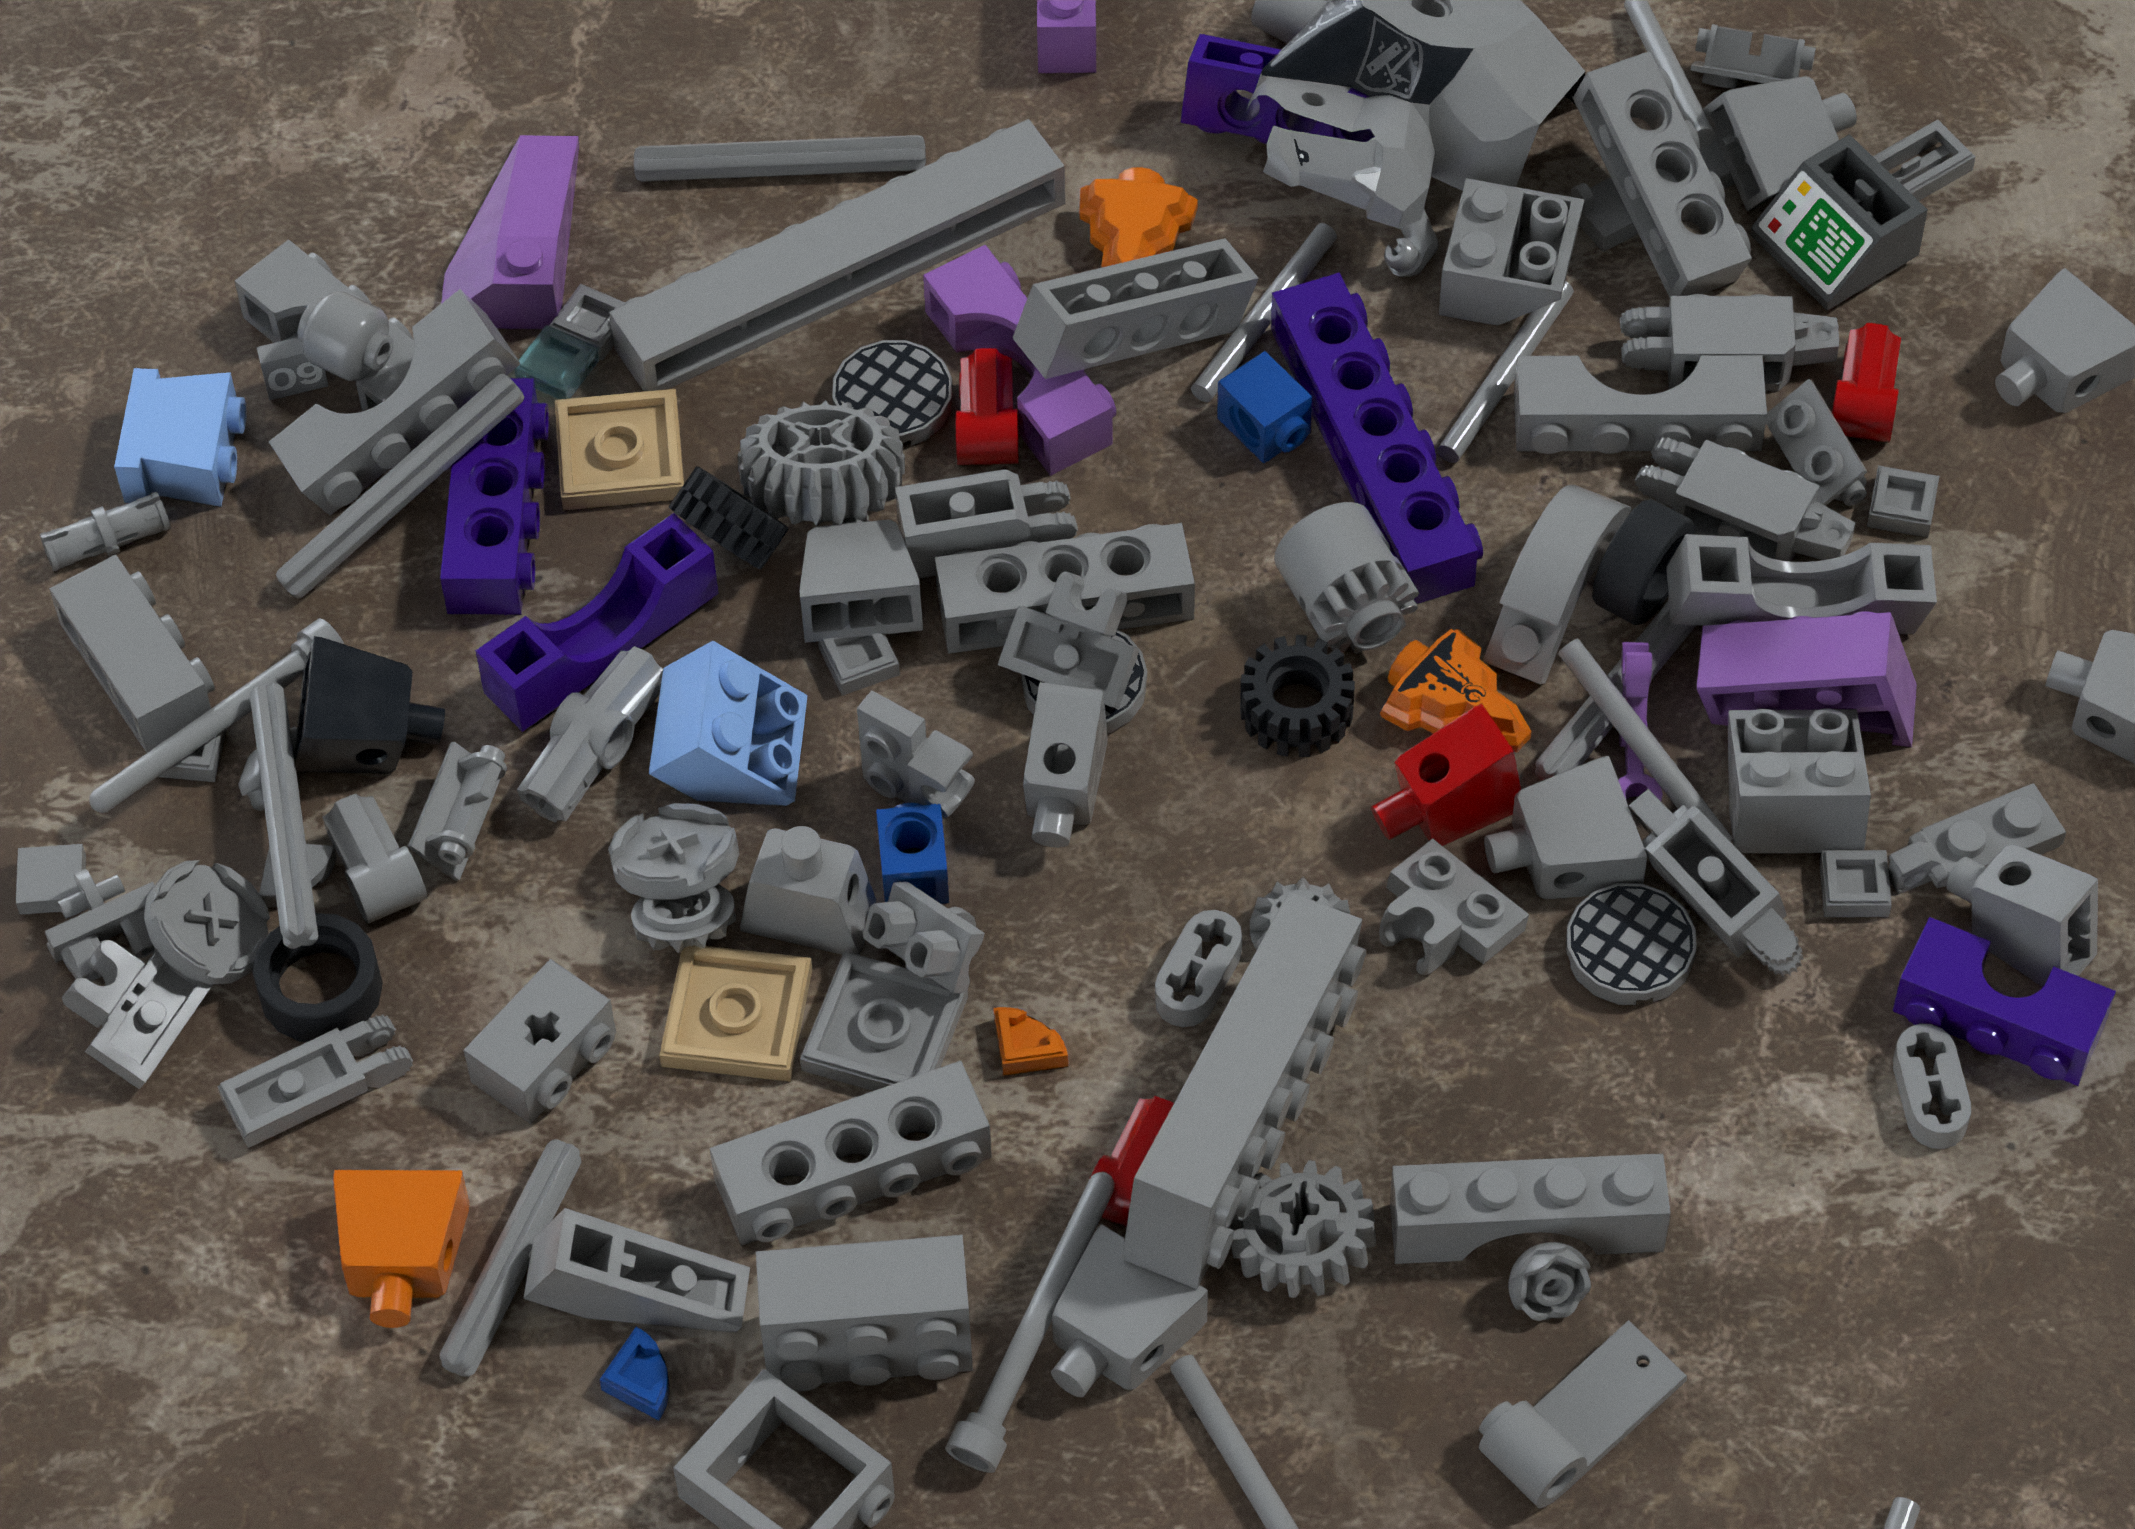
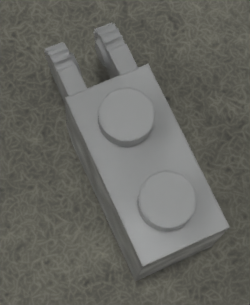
[895,469,1078,579]

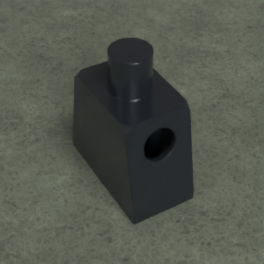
[294,636,445,774]

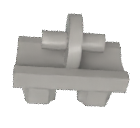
[45,869,156,982]
[863,882,985,994]

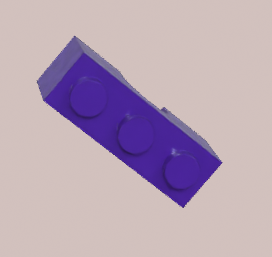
[1893,917,2116,1086]

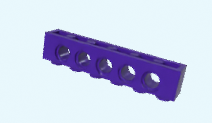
[1271,272,1483,604]

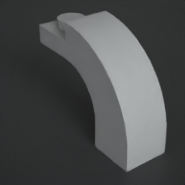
[1483,485,1632,684]

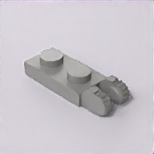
[217,1014,413,1148]

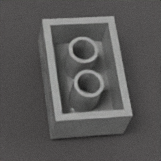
[756,1235,973,1391]

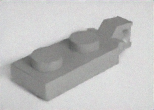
[1888,783,2066,895]

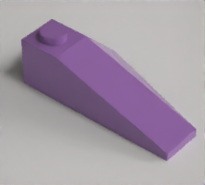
[441,135,579,329]

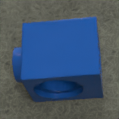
[1217,351,1312,464]
[876,803,949,904]

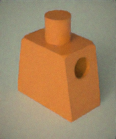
[333,1170,470,1328]

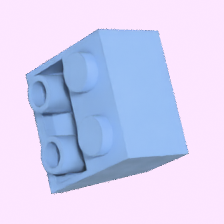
[649,641,808,806]

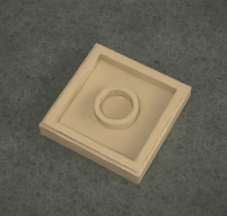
[555,389,684,511]
[659,945,812,1082]

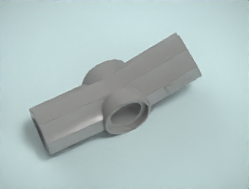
[517,646,663,823]

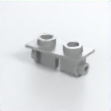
[1691,24,1816,88]
[1766,379,1867,506]
[408,742,507,881]

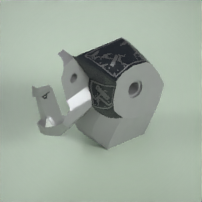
[1246,0,1585,229]

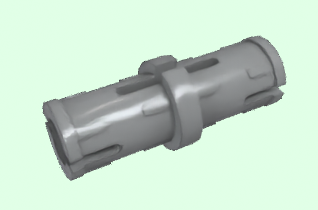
[40,492,171,572]

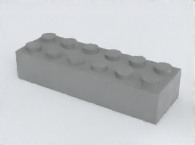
[1122,891,1366,1289]

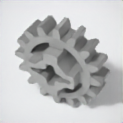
[1230,1160,1376,1298]

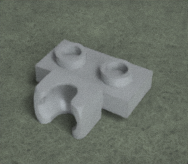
[997,571,1140,708]
[857,690,975,818]
[1379,839,1529,975]
[62,940,213,1089]

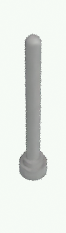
[89,618,344,813]
[945,1172,1115,1473]

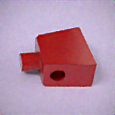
[1371,703,1521,846]

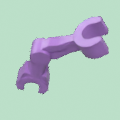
[1618,642,1663,802]

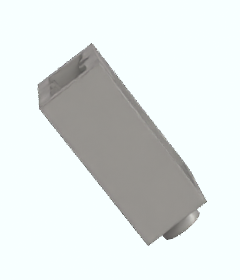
[673,1369,895,1529]

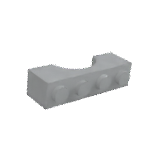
[235,239,414,411]
[269,289,521,516]
[1514,355,1767,454]
[1666,534,1937,635]
[1390,1154,1671,1264]

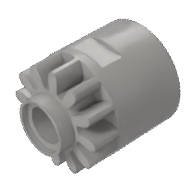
[1274,502,1419,654]

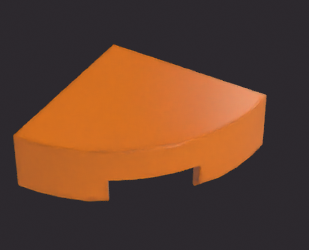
[993,1007,1068,1076]

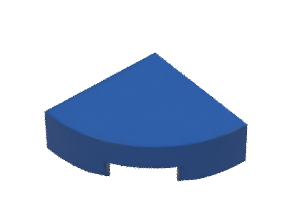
[600,1326,670,1421]

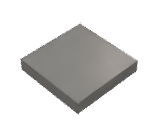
[800,951,968,1091]

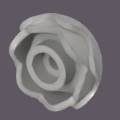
[1508,1242,1591,1321]

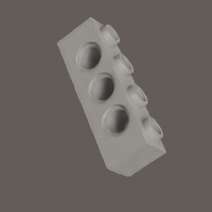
[1573,51,1752,298]
[1013,238,1259,379]
[935,523,1195,654]
[710,1061,992,1246]

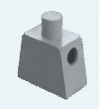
[1703,76,1857,211]
[1995,268,2135,413]
[799,513,923,643]
[2045,630,2135,764]
[1023,682,1108,848]
[1484,756,1647,899]
[740,826,877,955]
[1947,844,2098,987]
[1051,1224,1208,1397]

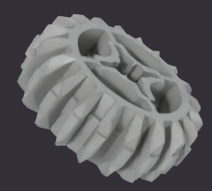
[738,400,905,527]

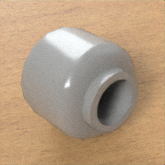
[297,291,393,381]

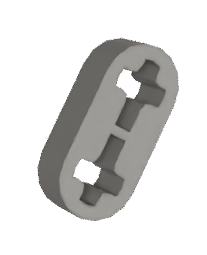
[1155,910,1242,1027]
[1893,1024,1971,1149]

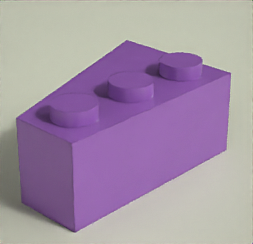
[1697,611,1917,747]

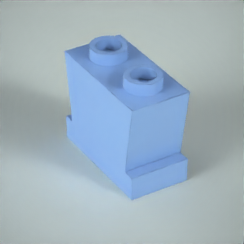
[114,368,246,507]

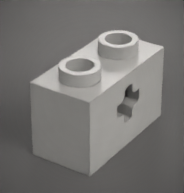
[464,959,616,1124]

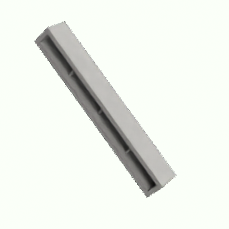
[609,119,1066,392]

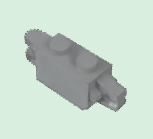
[1620,294,1839,391]
[1634,437,1856,562]
[1629,789,1804,977]

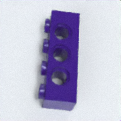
[1180,34,1375,144]
[440,378,549,615]

